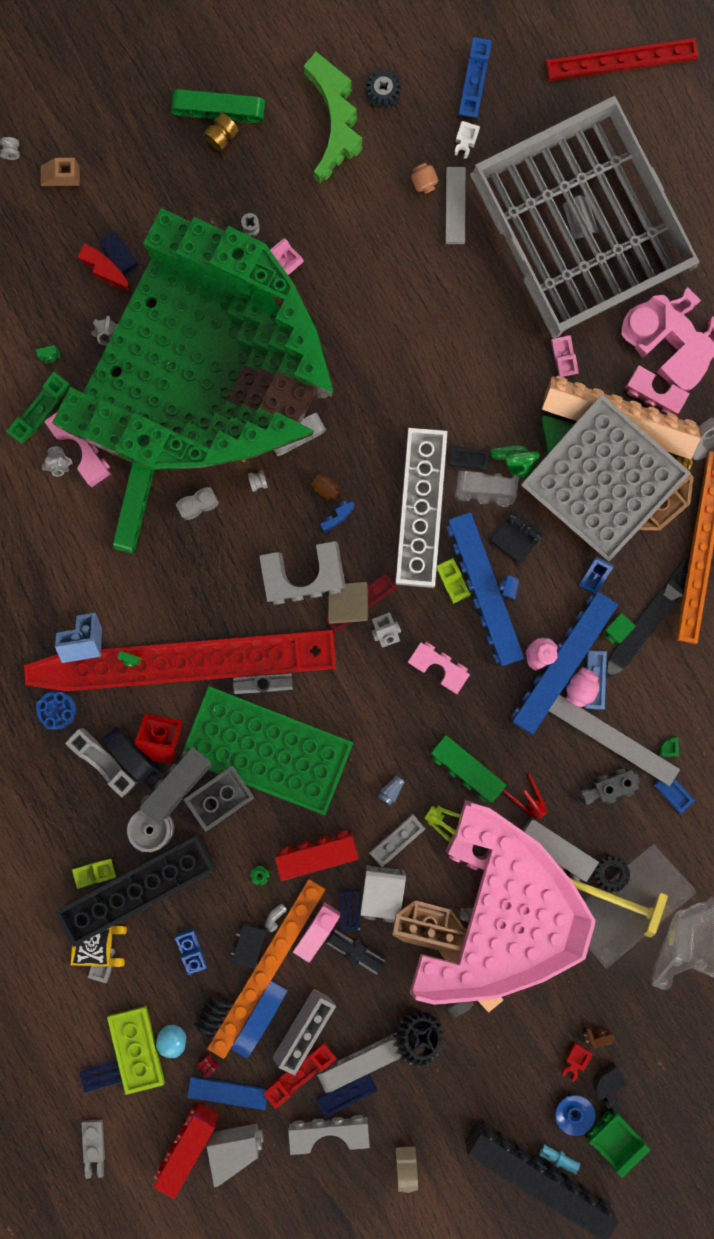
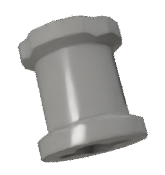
[241,213,260,236]

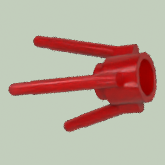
[502,774,548,820]

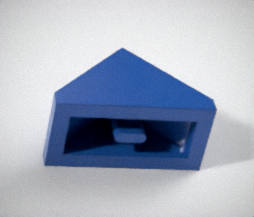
[579,557,614,594]

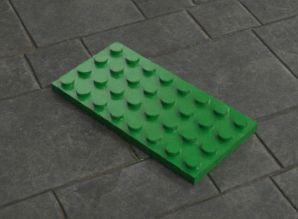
[180,686,354,816]

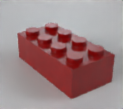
[275,830,358,881]
[153,1103,219,1199]

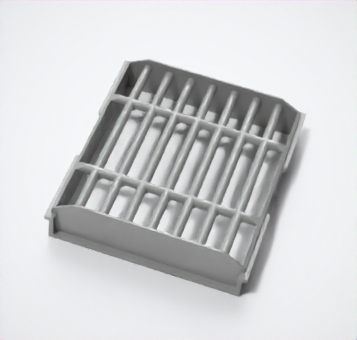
[470,96,700,339]

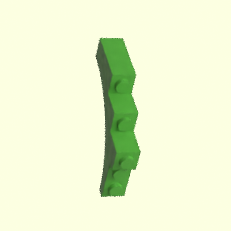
[304,52,363,184]

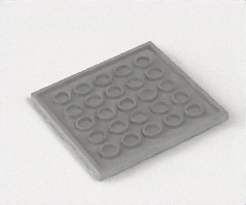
[521,394,691,561]

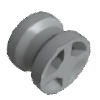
[0,137,20,160]
[248,469,268,492]

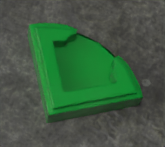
[658,737,679,757]

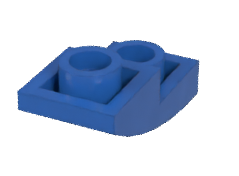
[321,501,355,533]
[499,575,520,601]
[175,928,207,975]

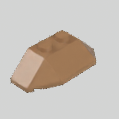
[639,463,694,530]
[392,901,467,952]

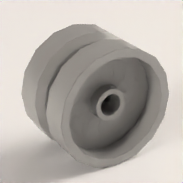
[127,810,175,852]

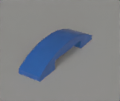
[459,37,492,118]
[231,980,288,1058]

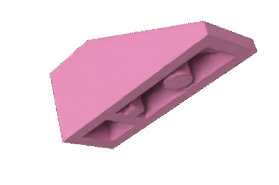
[293,902,340,963]

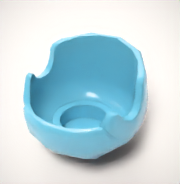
[156,1025,187,1058]

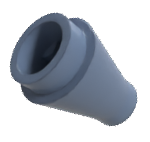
[378,776,405,806]

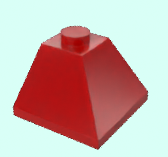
[135,714,183,765]

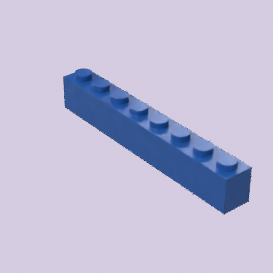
[446,512,524,666]
[511,592,618,735]

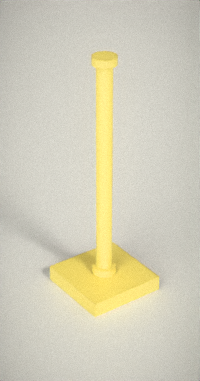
[570,878,668,938]

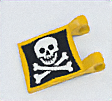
[71,926,127,967]

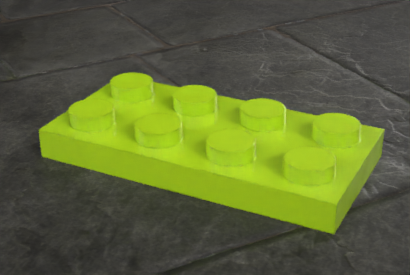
[107,1006,165,1095]

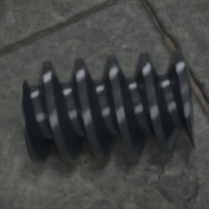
[193,993,234,1039]

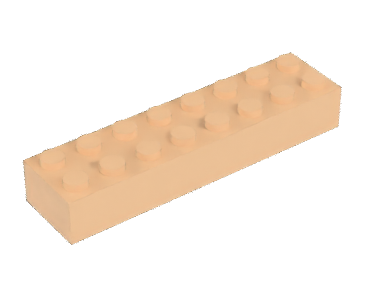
[542,376,700,459]

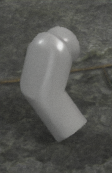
[264,903,287,932]

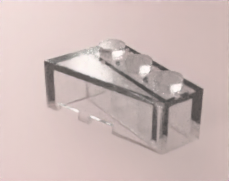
[455,471,519,507]

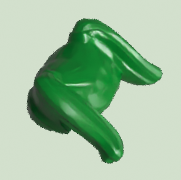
[491,445,540,479]

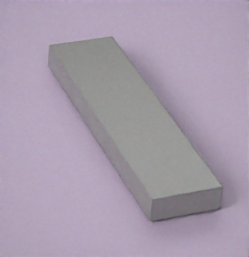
[445,167,466,244]

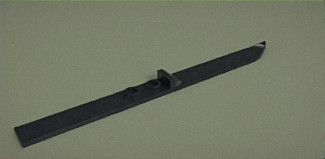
[606,547,714,678]

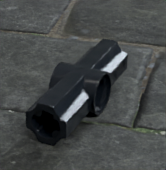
[327,928,385,975]

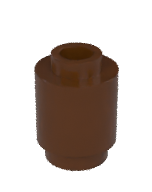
[311,473,341,501]

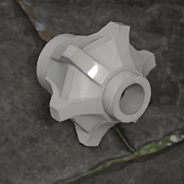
[91,316,118,346]
[42,446,73,477]

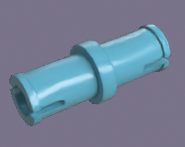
[539,1144,580,1175]

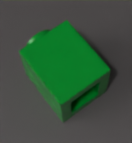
[602,613,636,644]

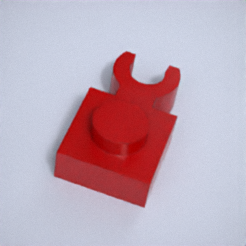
[562,1042,593,1082]

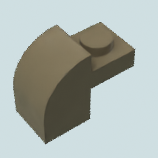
[396,1147,418,1193]

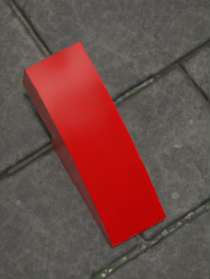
[78,243,132,293]

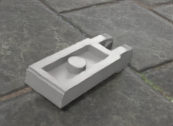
[81,1119,105,1179]

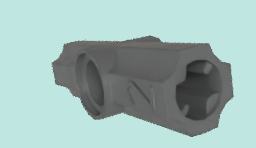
[233,673,293,694]

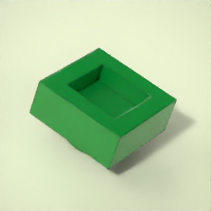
[36,345,61,363]
[118,651,142,667]

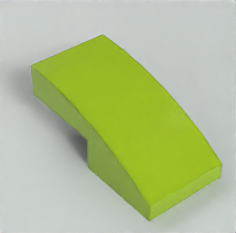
[436,558,470,604]
[72,858,116,889]

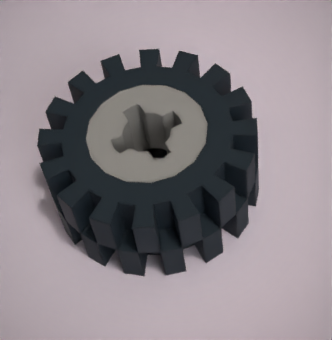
[366,69,401,109]

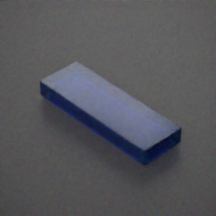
[316,1073,378,1118]

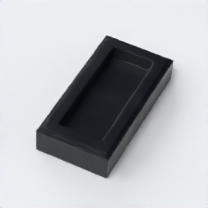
[449,446,490,471]

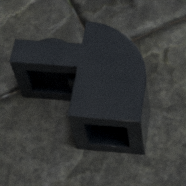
[593,1062,627,1114]

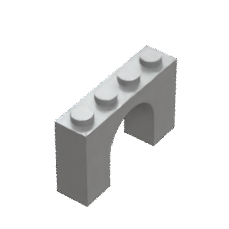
[259,541,346,605]

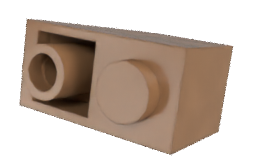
[41,158,80,186]

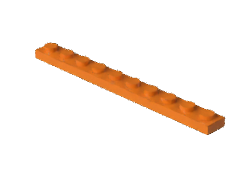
[676,451,714,644]
[207,879,326,1059]

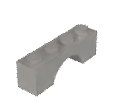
[65,728,139,797]
[288,1115,370,1155]

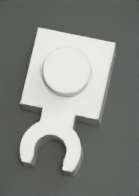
[455,121,480,159]

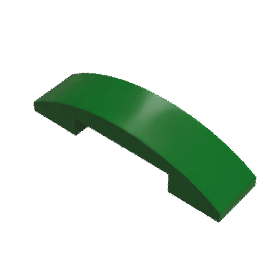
[6,372,70,444]

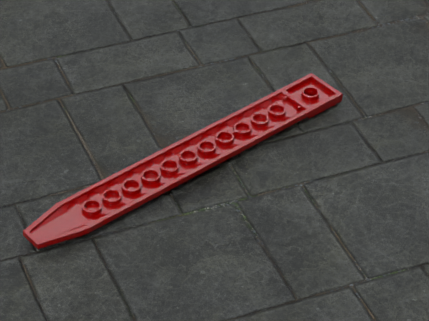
[24,630,336,691]

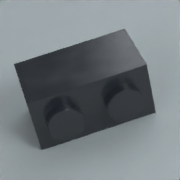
[230,921,267,969]

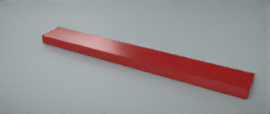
[545,38,698,81]

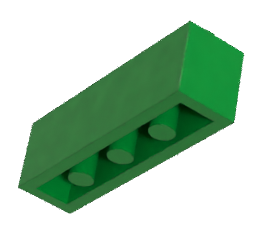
[430,735,507,803]

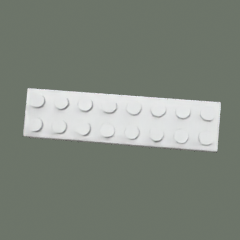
[395,428,447,588]

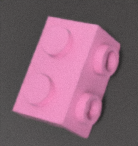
[270,238,304,275]

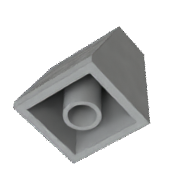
[360,865,406,922]
[207,1123,264,1187]

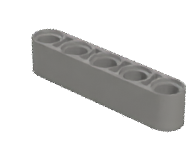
[317,1033,401,1093]

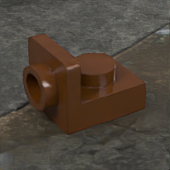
[582,1025,616,1049]

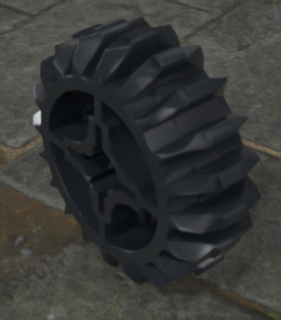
[392,1010,445,1067]

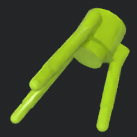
[424,805,461,842]

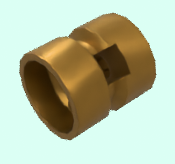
[203,113,239,152]

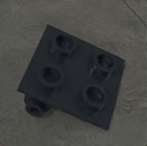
[491,510,544,564]

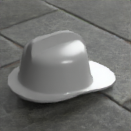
[692,418,714,460]

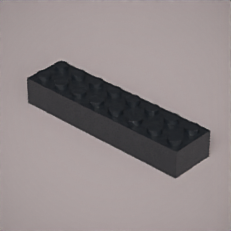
[55,833,216,947]
[465,1121,619,1239]

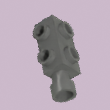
[580,768,640,805]

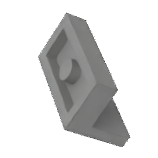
[563,195,599,240]

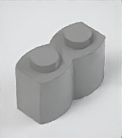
[176,487,219,520]

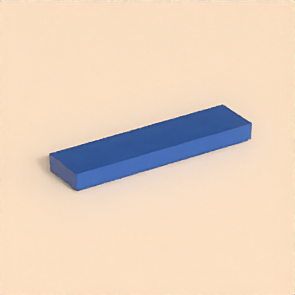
[188,1076,267,1110]

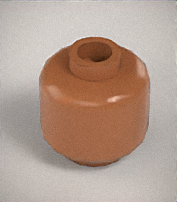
[411,163,438,194]

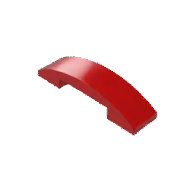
[263,1043,337,1109]

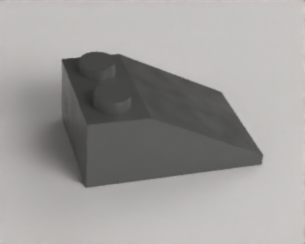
[183,765,254,832]

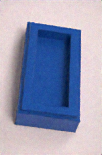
[653,779,695,814]

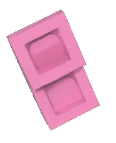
[551,335,579,377]

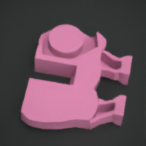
[621,288,714,391]

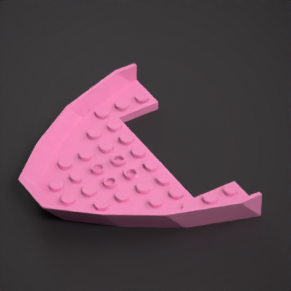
[410,800,596,1005]

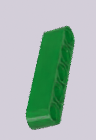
[171,90,265,123]
[113,463,154,553]

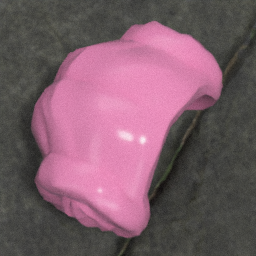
[525,638,558,671]
[566,667,599,707]

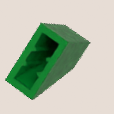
[540,415,575,456]

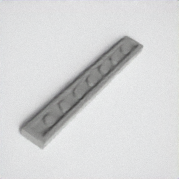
[549,695,680,786]

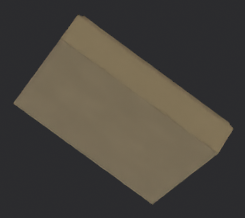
[329,582,368,624]

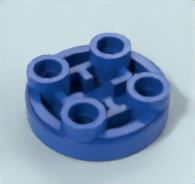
[36,691,76,730]

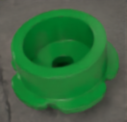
[250,866,269,885]

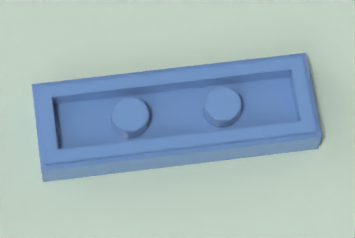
[584,651,607,709]

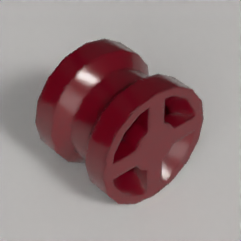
[194,1052,219,1079]

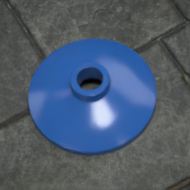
[555,1095,595,1136]

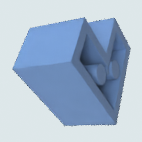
[55,613,102,663]

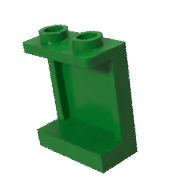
[586,1109,650,1178]

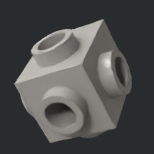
[372,613,401,647]

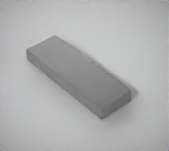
[369,814,425,867]

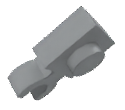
[88,949,115,983]

